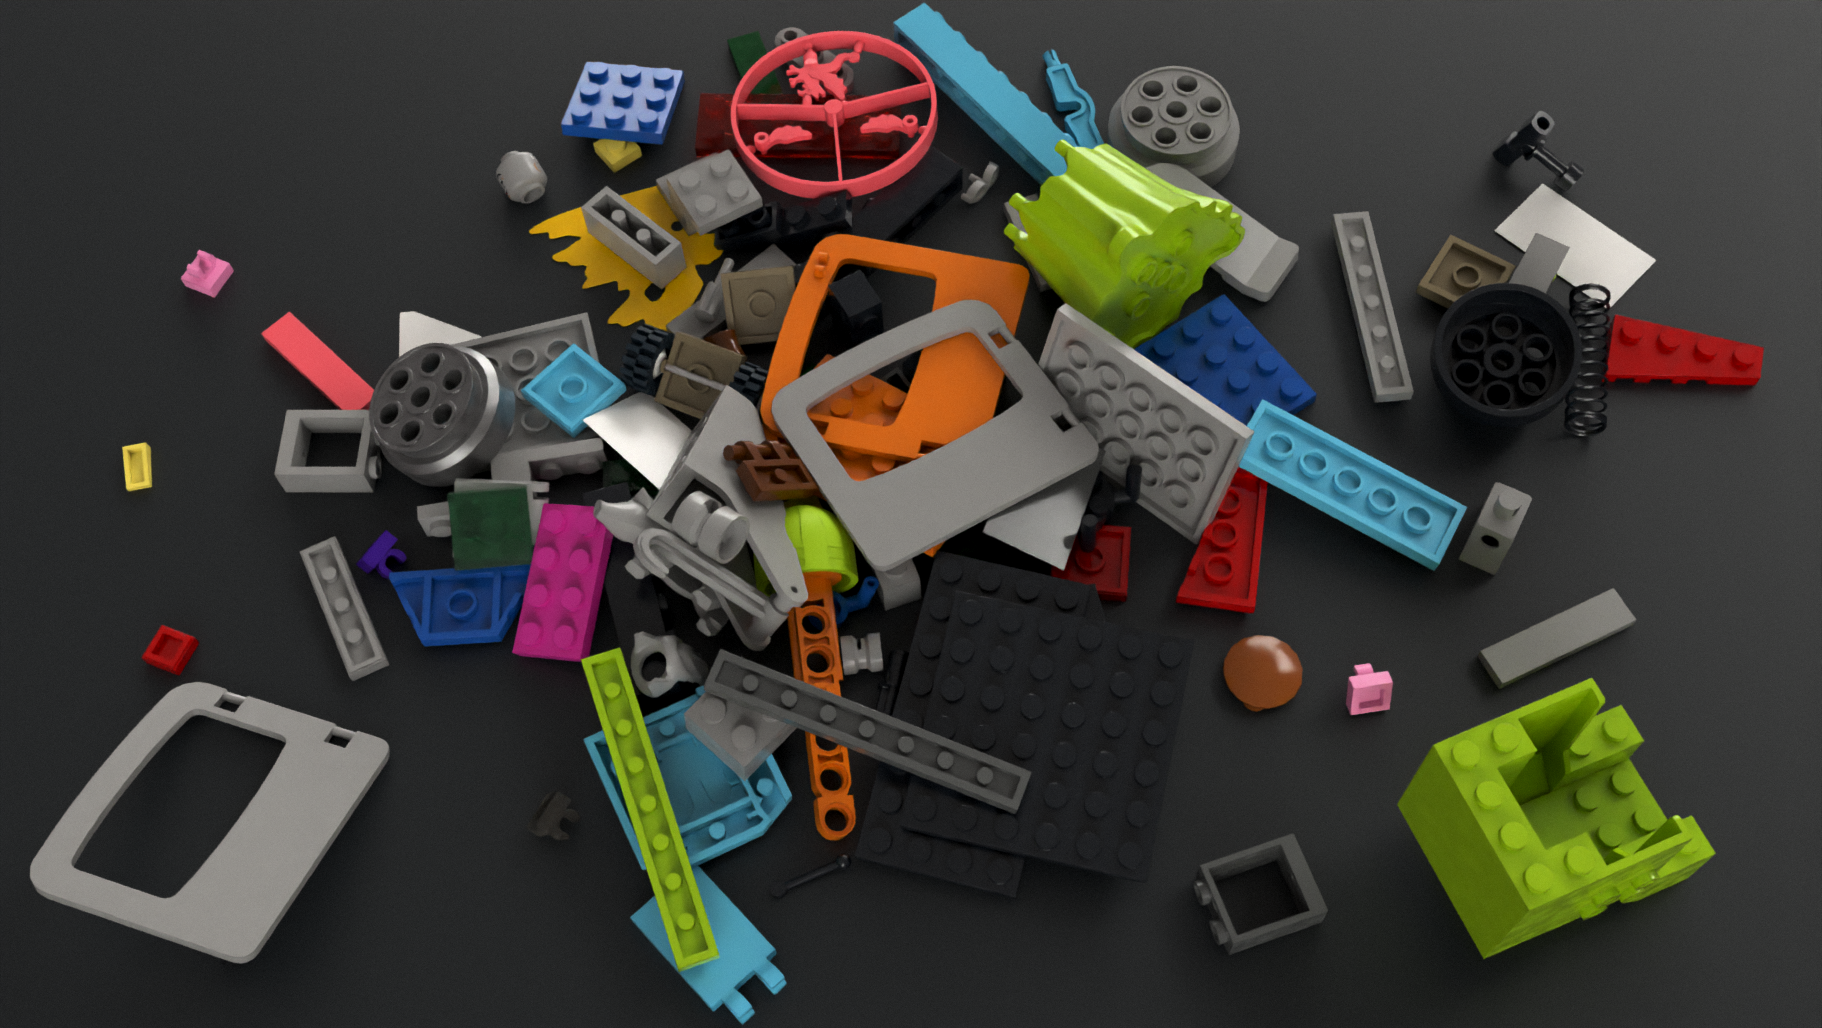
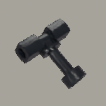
[1492,111,1584,192]

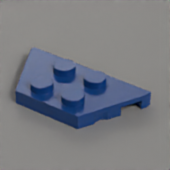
[389,563,531,647]

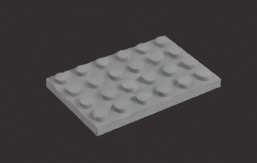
[1038,303,1254,545]

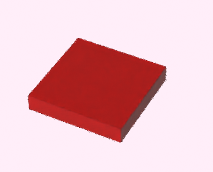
[1050,525,1131,602]

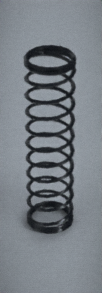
[1564,283,1611,436]

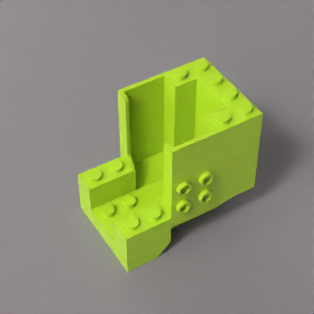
[1397,678,1716,959]

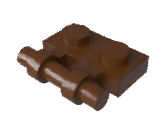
[723,440,819,502]

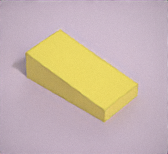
[122,442,152,491]

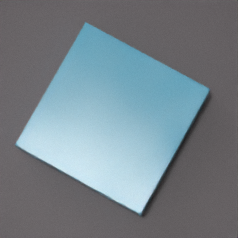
[521,343,627,438]

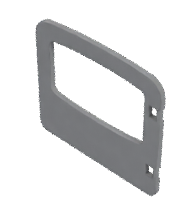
[771,300,1099,571]
[30,682,390,964]

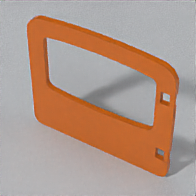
[760,234,1030,463]

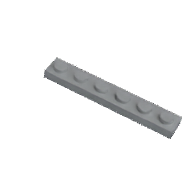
[1331,211,1414,403]

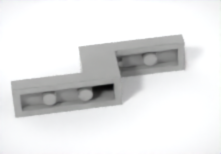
[417,437,610,537]

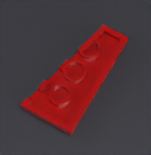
[1601,314,1764,385]
[1175,467,1268,614]

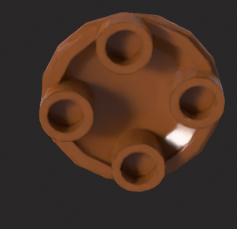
[1223,635,1303,712]

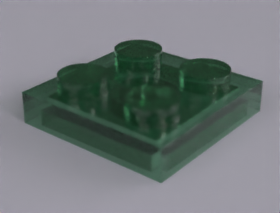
[447,486,534,571]

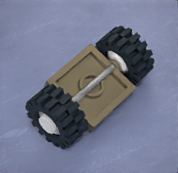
[620,324,769,424]

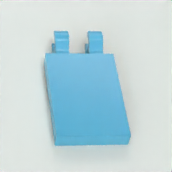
[630,866,787,1025]

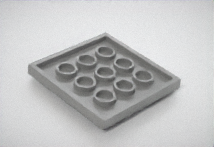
[451,312,610,474]

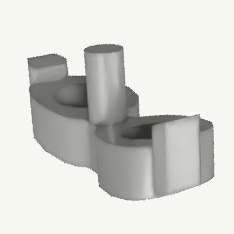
[961,161,999,204]

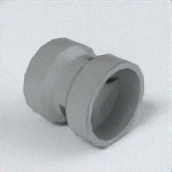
[840,632,884,675]

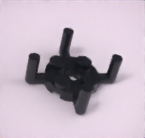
[1063,430,1142,553]

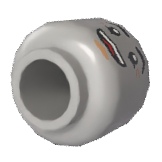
[496,151,548,204]

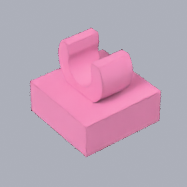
[181,250,234,298]
[1346,663,1393,716]

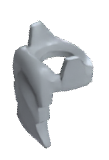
[631,631,709,698]

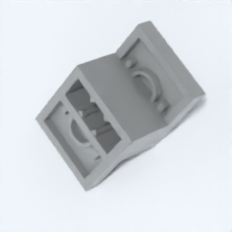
[656,149,763,236]

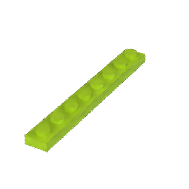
[581,648,720,972]

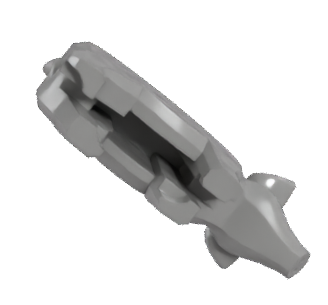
[593,487,729,637]

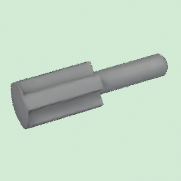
[694,258,735,323]

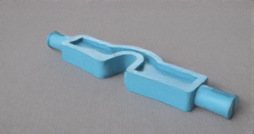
[1043,50,1104,149]

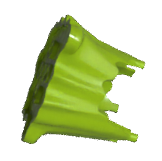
[1004,139,1245,349]

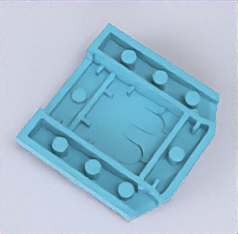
[583,685,792,870]

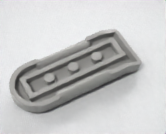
[1146,163,1299,302]

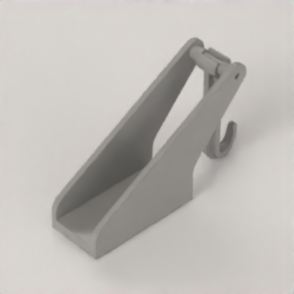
[634,385,808,651]

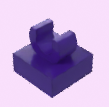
[356,530,407,579]

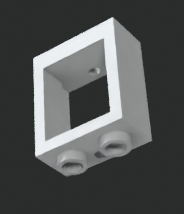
[274,410,382,493]

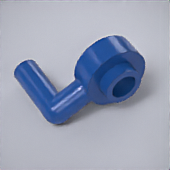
[808,576,879,631]

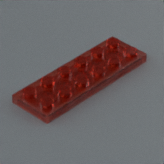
[695,93,902,159]

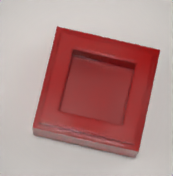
[141,625,200,676]

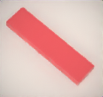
[261,311,374,410]

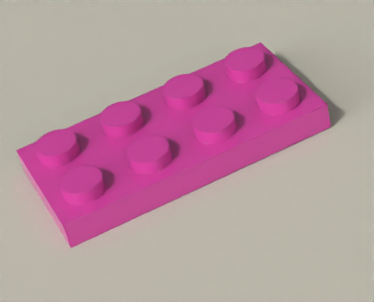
[512,503,613,662]

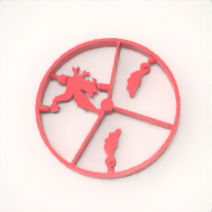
[731,31,938,199]

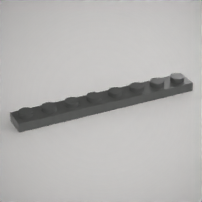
[704,649,1032,814]

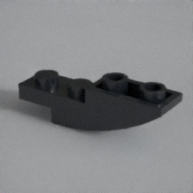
[714,190,853,252]

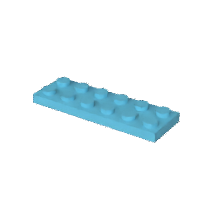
[1239,399,1467,571]

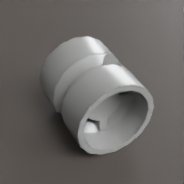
[672,491,750,564]

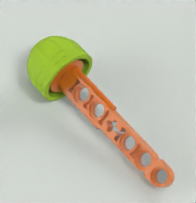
[753,505,858,841]

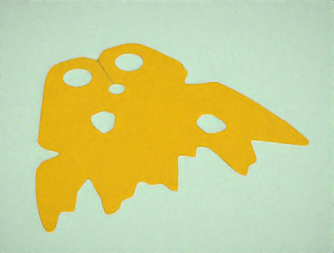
[529,186,724,331]

